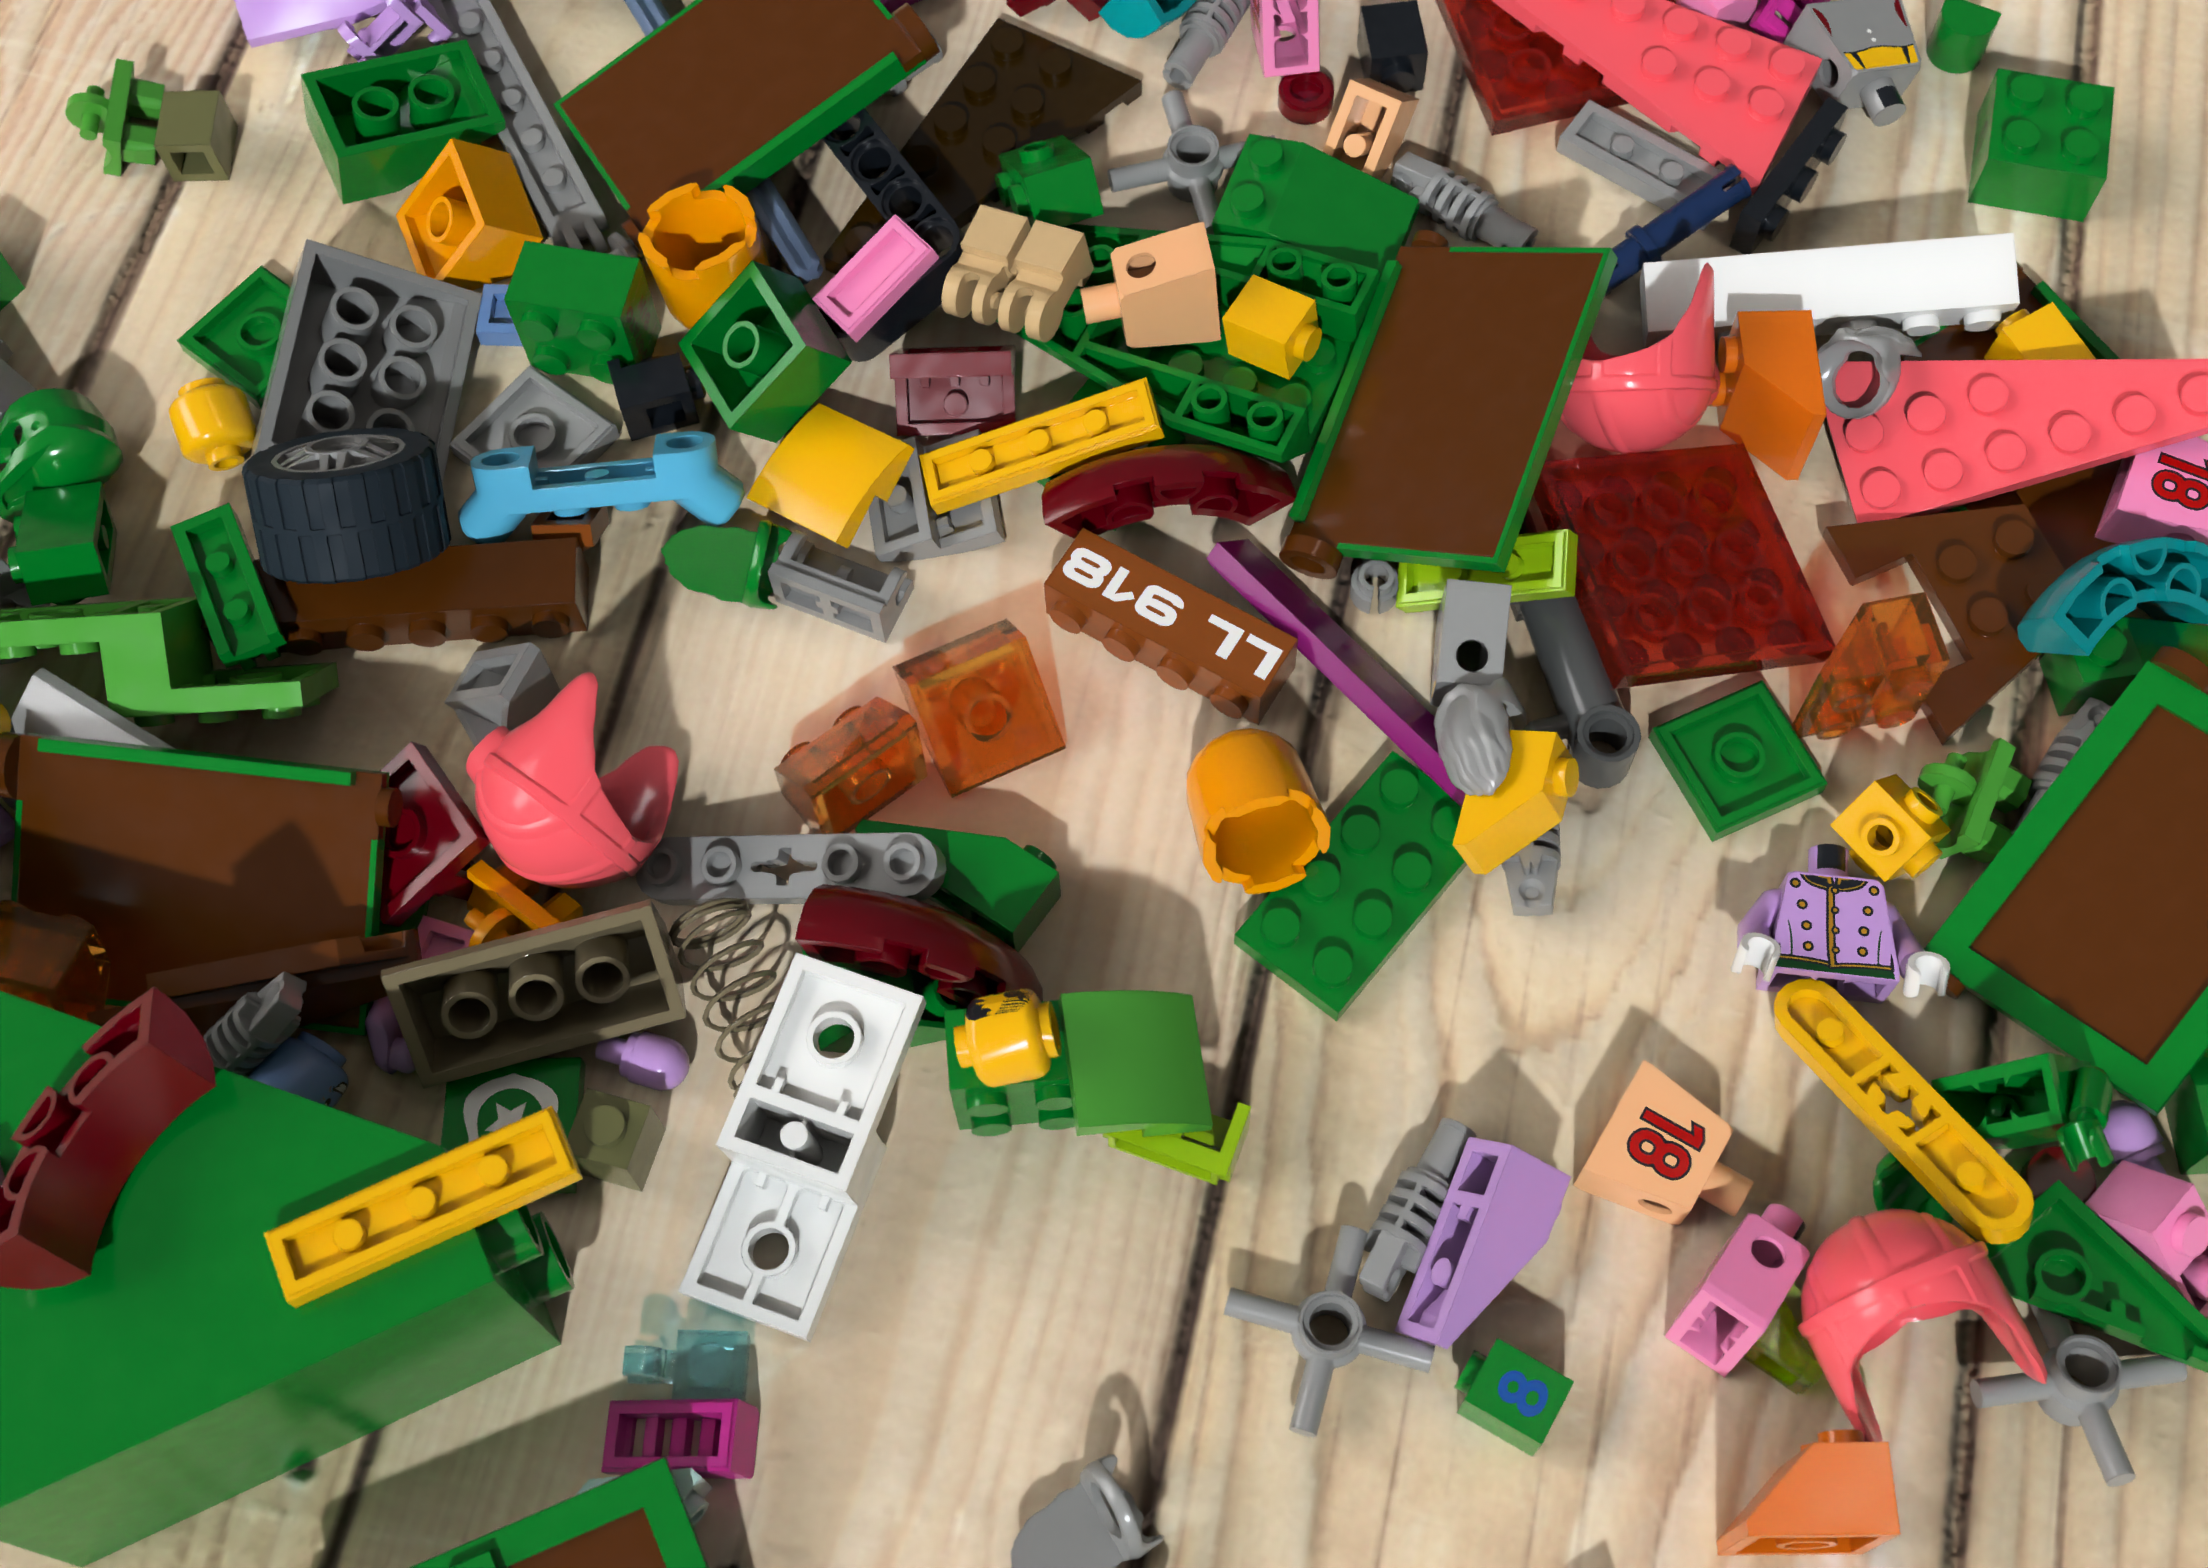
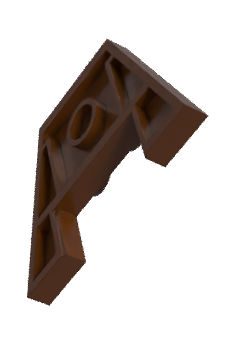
[1822,504,2066,746]

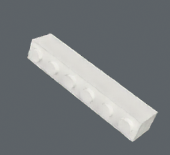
[1639,233,2020,349]

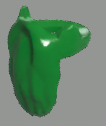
[661,520,792,609]

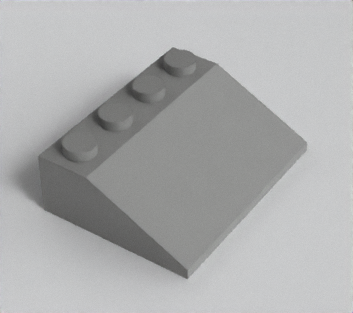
[250,239,482,484]

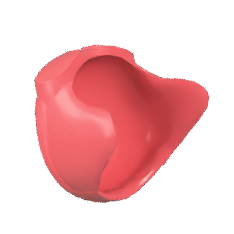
[1560,263,1720,456]
[466,672,679,889]
[1797,1209,2047,1442]

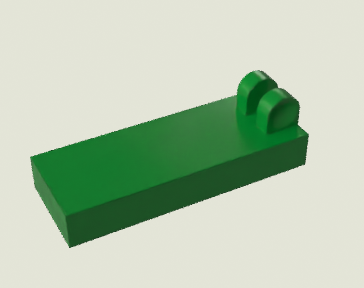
[170,503,287,671]

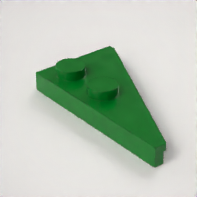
[1986,1179,2208,1373]

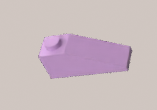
[1394,1137,1571,1349]

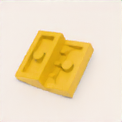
[746,403,915,549]

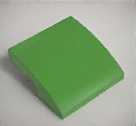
[1058,990,1213,1137]

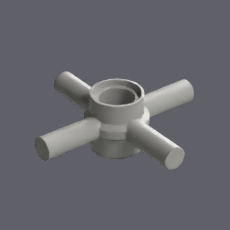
[1108,90,1275,234]
[1224,1225,1435,1437]
[1970,1304,2187,1487]

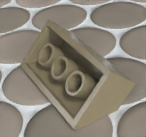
[381,899,687,1089]

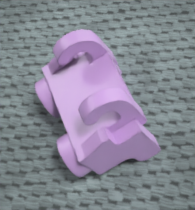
[337,0,453,62]

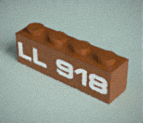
[1044,528,1298,725]

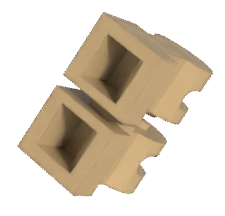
[942,204,1094,342]

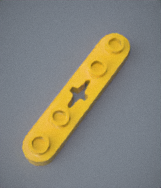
[1774,978,2034,1244]

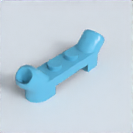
[458,431,744,544]

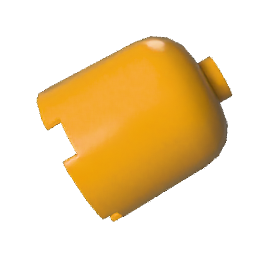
[638,183,770,329]
[1186,728,1331,894]

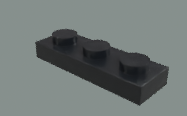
[1729,97,1848,255]

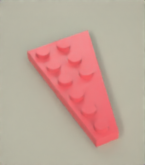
[1491,0,1823,195]
[1826,359,2208,523]

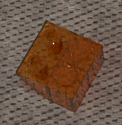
[1791,592,1950,740]

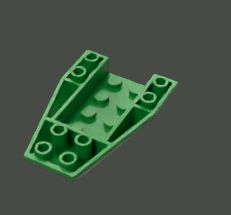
[995,224,1380,463]

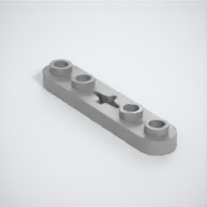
[636,832,947,905]

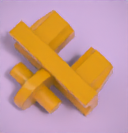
[464,859,583,947]

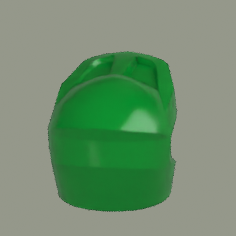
[0,388,123,523]

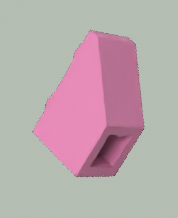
[2085,1160,2208,1318]

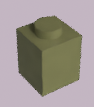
[154,89,238,182]
[567,1088,666,1192]

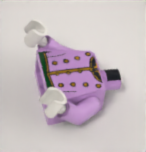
[1731,844,1950,1004]

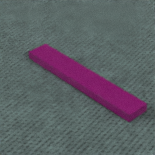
[1206,539,1465,808]

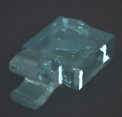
[622,1329,751,1402]

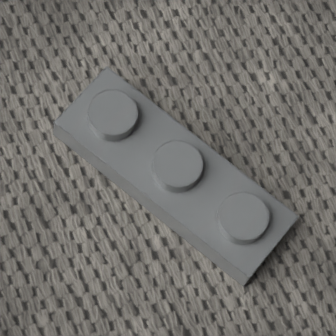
[1556,99,1737,231]

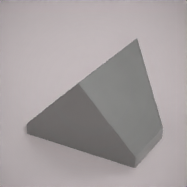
[444,642,560,747]

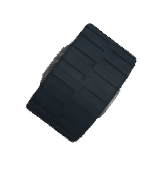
[242,428,452,584]

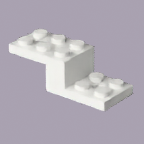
[679,952,927,1342]

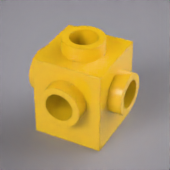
[1830,774,1951,882]

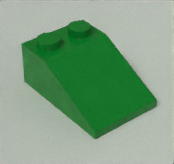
[301,40,506,204]
[1212,134,1420,283]

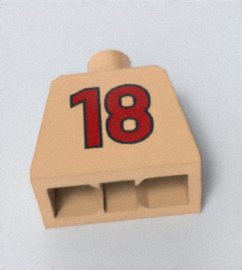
[1573,1060,1754,1225]

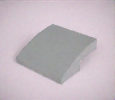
[868,429,1005,562]

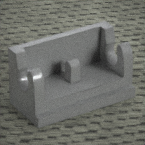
[768,530,914,643]

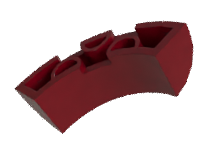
[1041,444,1296,539]
[795,884,1043,1009]
[0,987,216,1290]

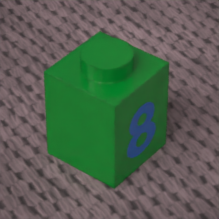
[1454,1338,1574,1456]

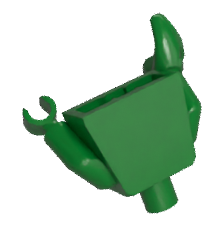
[1873,1053,2114,1224]

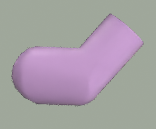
[365,996,416,1075]

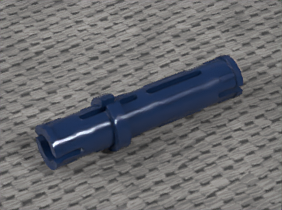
[1604,164,1752,297]

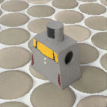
[1783,0,1921,126]

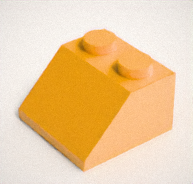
[396,138,544,291]

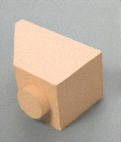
[1322,78,1419,180]

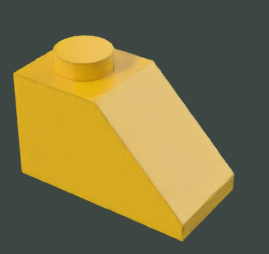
[1452,730,1579,875]

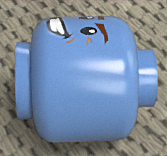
[247,1031,349,1108]

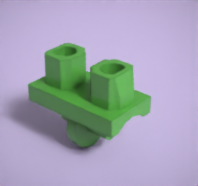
[65,58,165,177]
[1917,738,2032,864]

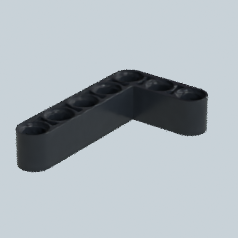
[819,108,965,362]

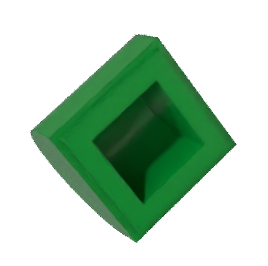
[1926,0,2002,74]

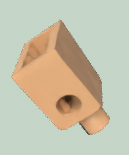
[1080,222,1221,348]

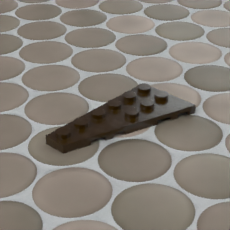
[823,18,1142,275]

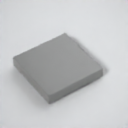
[449,365,620,516]

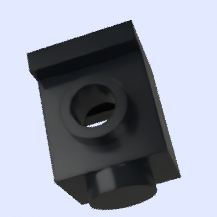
[607,352,705,441]

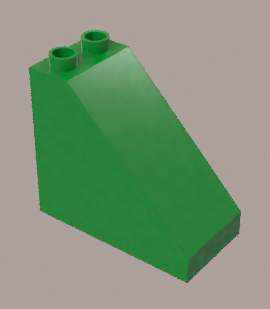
[0,991,575,1568]

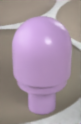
[595,1031,690,1091]
[2104,1100,2167,1175]

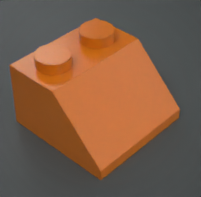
[1709,310,1827,480]
[1716,1429,1901,1556]

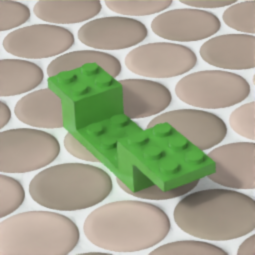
[0,597,339,727]

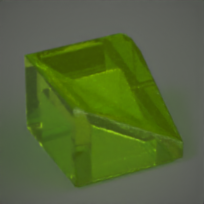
[1742,1301,1823,1395]

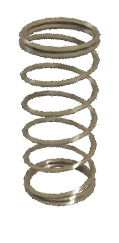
[668,898,777,1098]

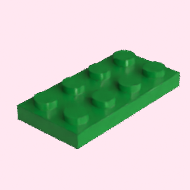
[1234,751,1467,1021]

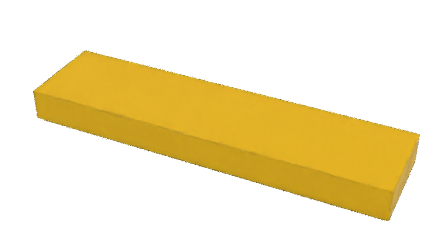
[919,377,1165,515]
[264,1106,583,1308]

